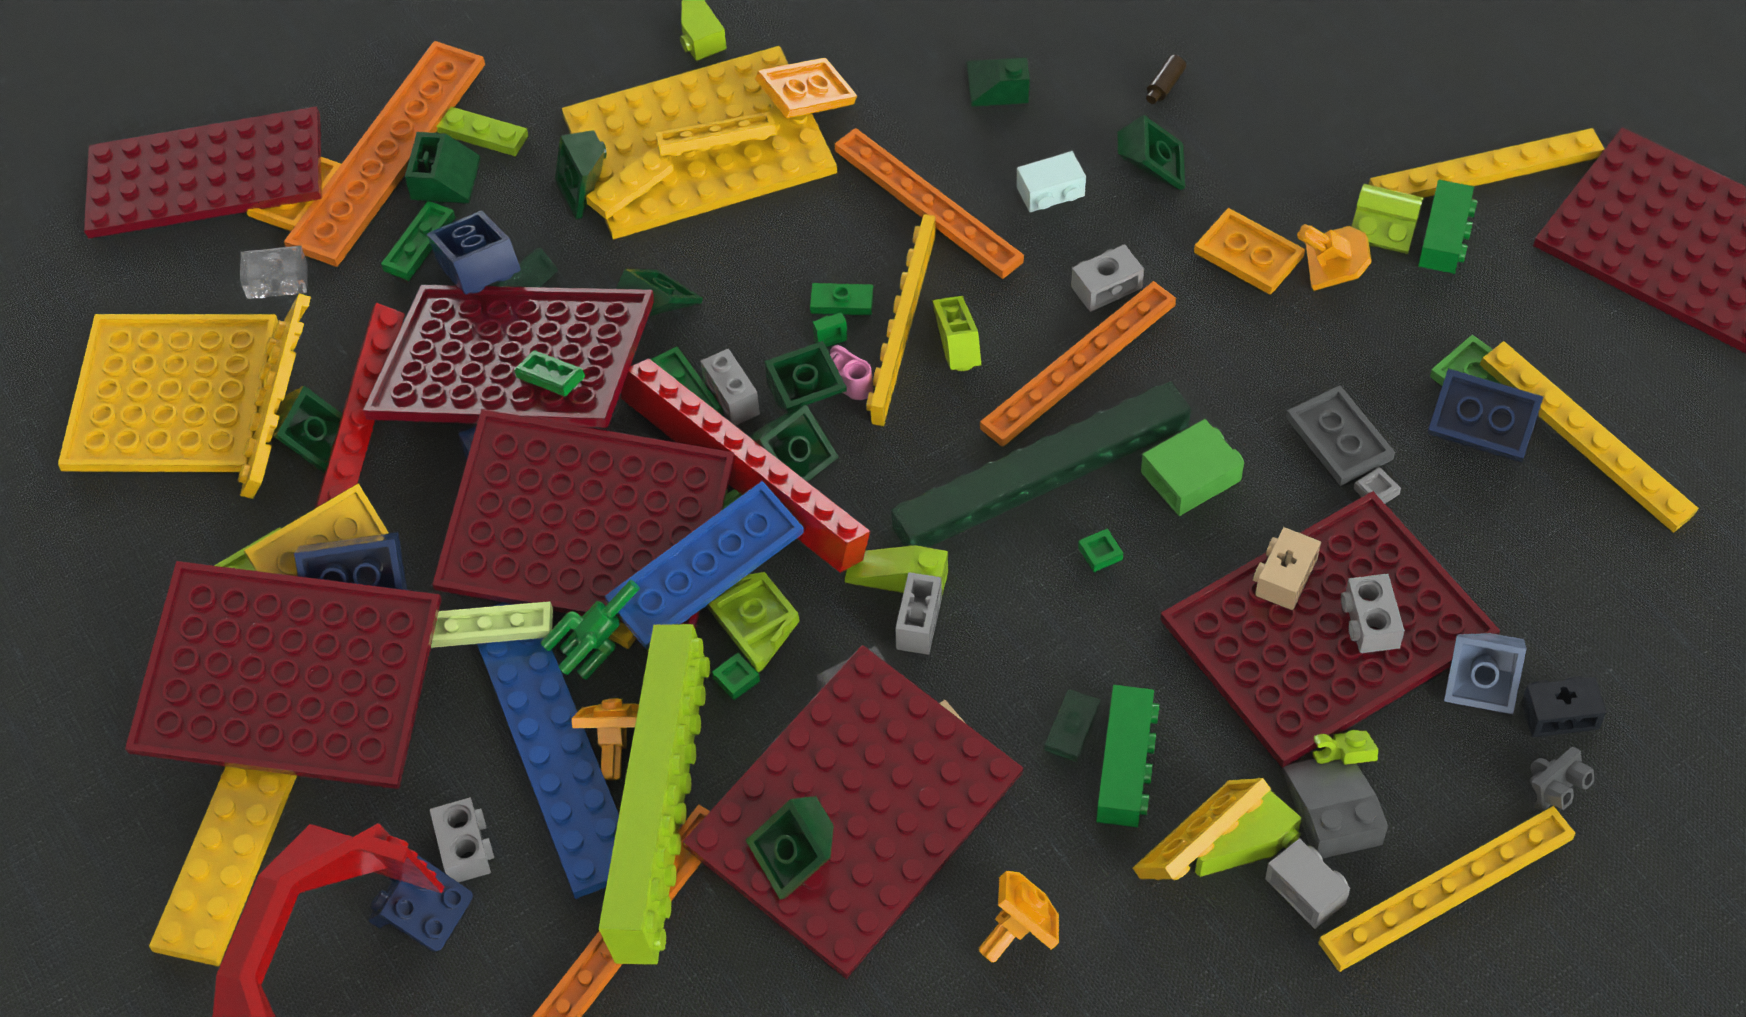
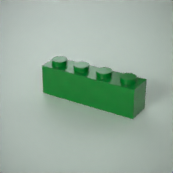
[1096,685,1160,828]

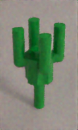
[541,580,640,679]

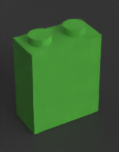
[1141,419,1244,516]

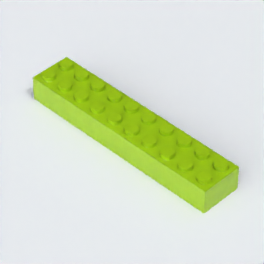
[599,624,710,964]

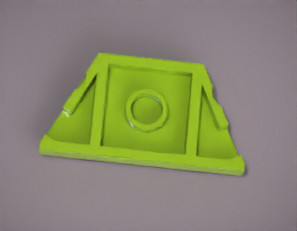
[706,572,800,672]

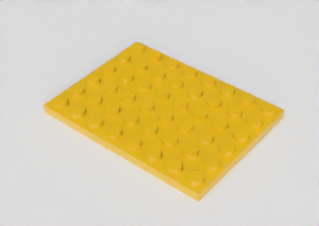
[562,46,837,239]

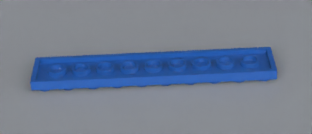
[477,602,619,899]

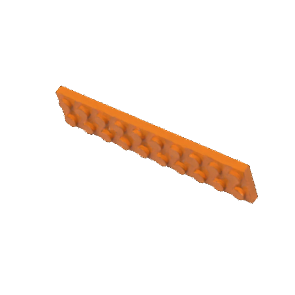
[284,41,485,267]

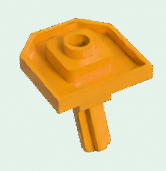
[1297,224,1372,291]
[572,698,639,781]
[979,871,1059,962]

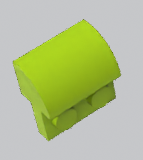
[1352,184,1424,254]

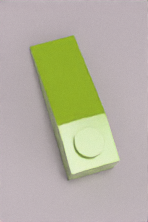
[680,0,727,61]
[932,296,981,371]
[845,545,948,595]
[1195,791,1302,877]

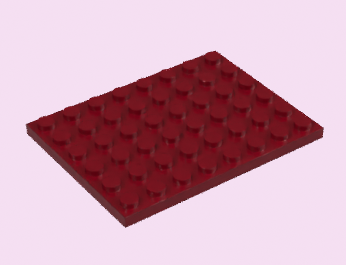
[1533,127,1746,353]
[363,285,654,428]
[432,409,734,629]
[1160,491,1500,768]
[125,561,441,789]
[683,645,1024,979]

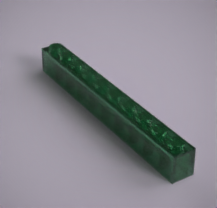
[891,381,1191,548]

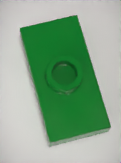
[810,283,873,315]
[514,350,585,397]

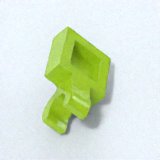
[1313,730,1378,765]

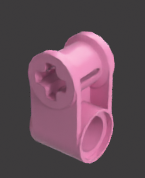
[830,345,873,400]

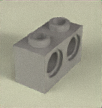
[701,348,760,425]
[1341,574,1405,653]
[430,797,494,883]

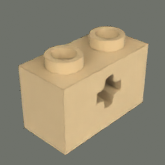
[1253,527,1321,610]

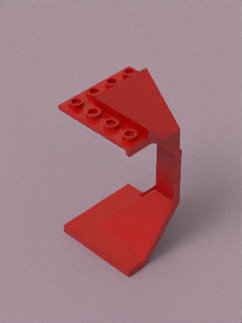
[212,823,444,1017]

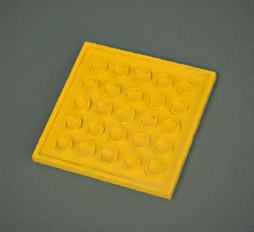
[58,314,278,472]

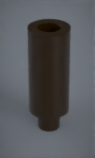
[1146,55,1186,104]

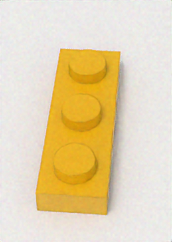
[586,148,674,220]

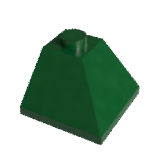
[967,57,1030,107]
[1117,115,1185,190]
[555,130,607,219]
[616,269,703,316]
[764,341,847,412]
[273,386,342,473]
[750,404,839,482]
[746,796,834,900]

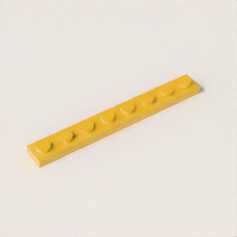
[1369,128,1605,198]
[866,214,936,426]
[1480,341,1699,533]
[1318,806,1576,972]

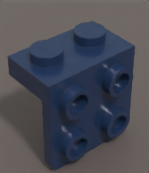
[368,855,473,952]

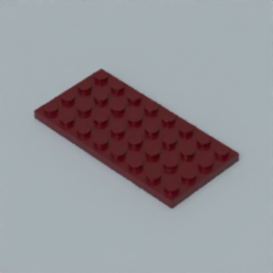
[84,106,322,239]

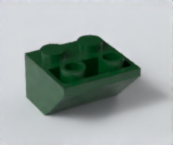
[405,132,480,203]

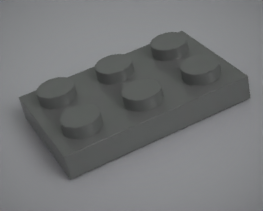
[1286,385,1395,486]

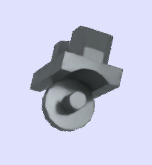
[1530,747,1595,811]

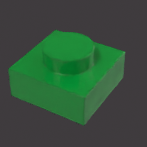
[813,312,847,347]
[1078,528,1123,572]
[712,653,760,700]

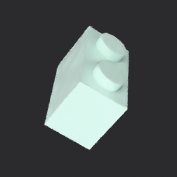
[1016,151,1086,212]

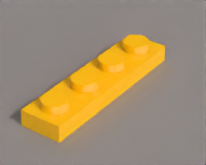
[656,111,777,156]

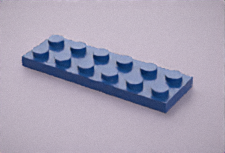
[605,481,804,650]

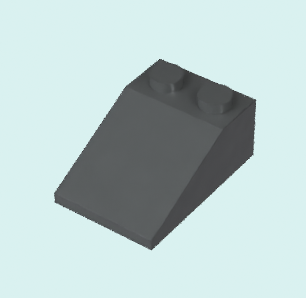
[1282,759,1388,859]

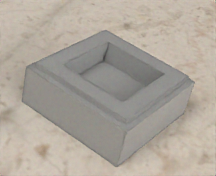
[1354,467,1401,504]

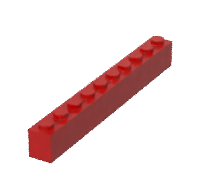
[621,358,870,573]

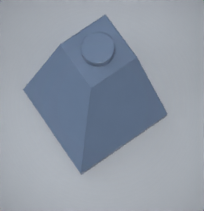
[1444,633,1526,714]

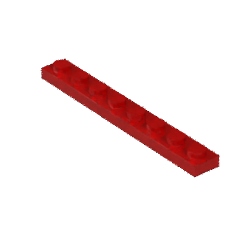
[315,303,405,509]

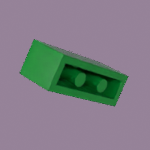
[1418,180,1477,274]

